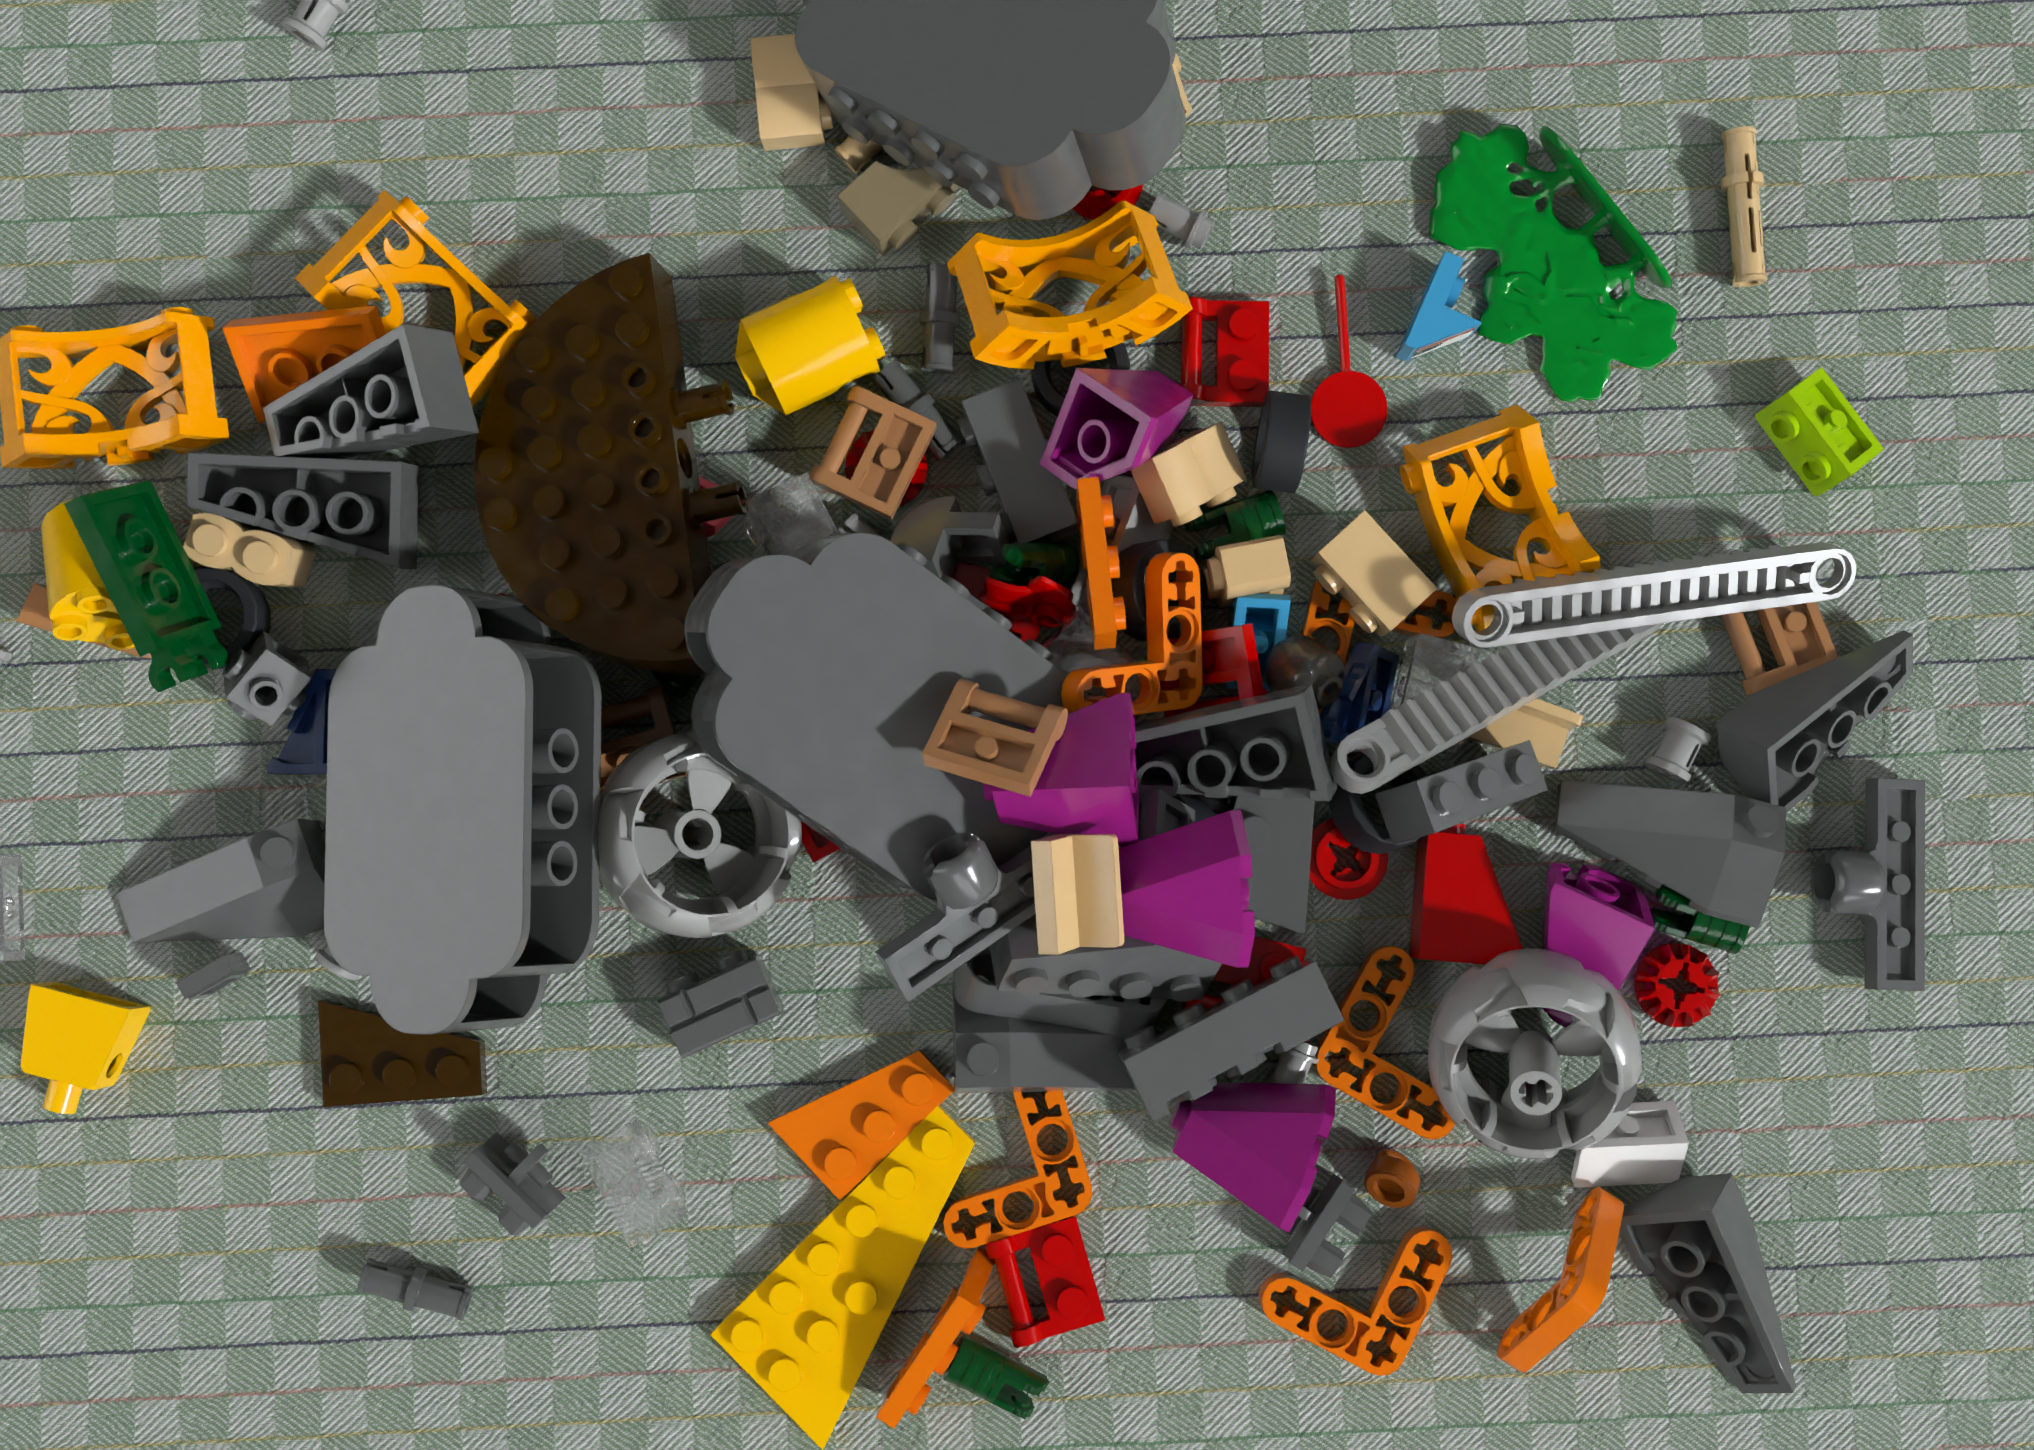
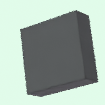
[176,954,251,1000]

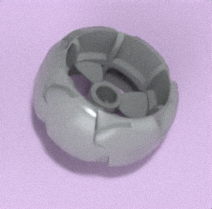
[598,731,802,938]
[1428,949,1642,1159]

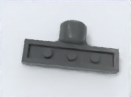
[1810,778,1925,991]
[876,832,1056,1002]

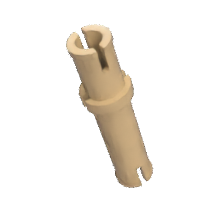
[1720,126,1767,287]

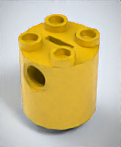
[735,275,886,415]
[41,499,135,650]

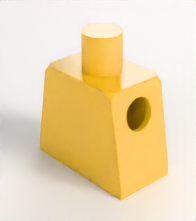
[20,982,151,1114]

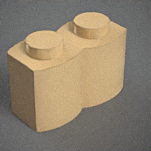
[751,34,834,151]
[1130,421,1247,527]
[183,513,316,588]
[1202,535,1291,608]

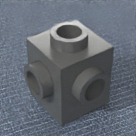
[222,631,311,726]

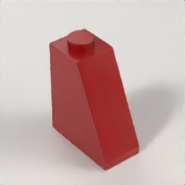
[1409,824,1523,965]

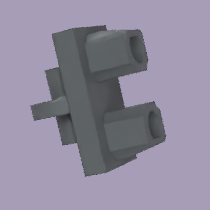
[460,1133,566,1236]
[1281,1174,1373,1278]

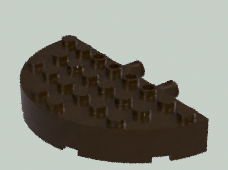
[474,253,748,675]

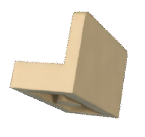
[1466,698,1583,770]
[1031,834,1125,955]

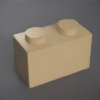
[1311,510,1438,637]

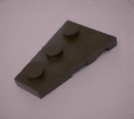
[318,999,487,1107]

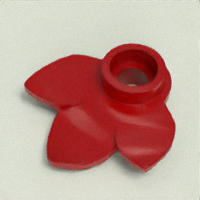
[979,576,1076,627]

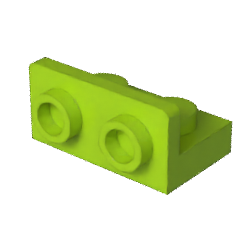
[1755,367,1884,496]

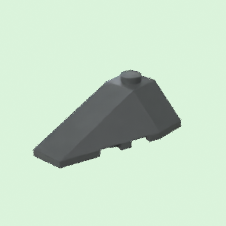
[1716,630,1913,812]
[1554,780,1786,928]
[116,819,325,943]
[952,987,1136,1093]
[1619,1173,1796,1394]

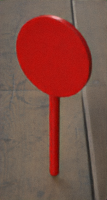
[1311,274,1387,448]

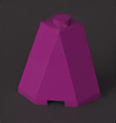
[1040,368,1194,489]
[983,693,1140,847]
[1119,810,1255,968]
[1543,863,1655,1028]
[1169,1082,1336,1232]

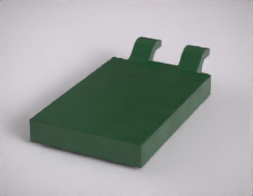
[64,480,230,692]

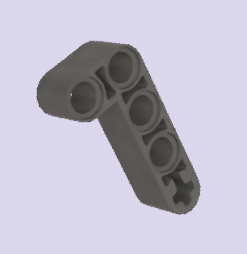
[953,946,1167,1038]

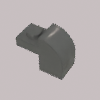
[890,496,1011,578]

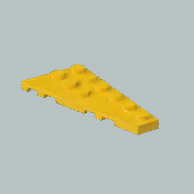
[710,1105,975,1450]

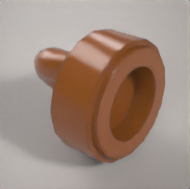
[1364,1148,1421,1208]

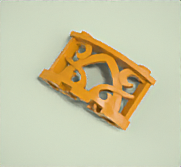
[295,190,537,407]
[947,201,1193,369]
[0,307,229,469]
[1400,404,1601,631]

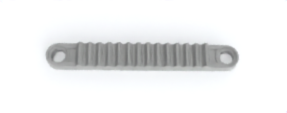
[1452,542,1857,648]
[1330,623,1664,794]

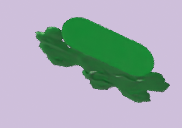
[1428,124,1677,402]

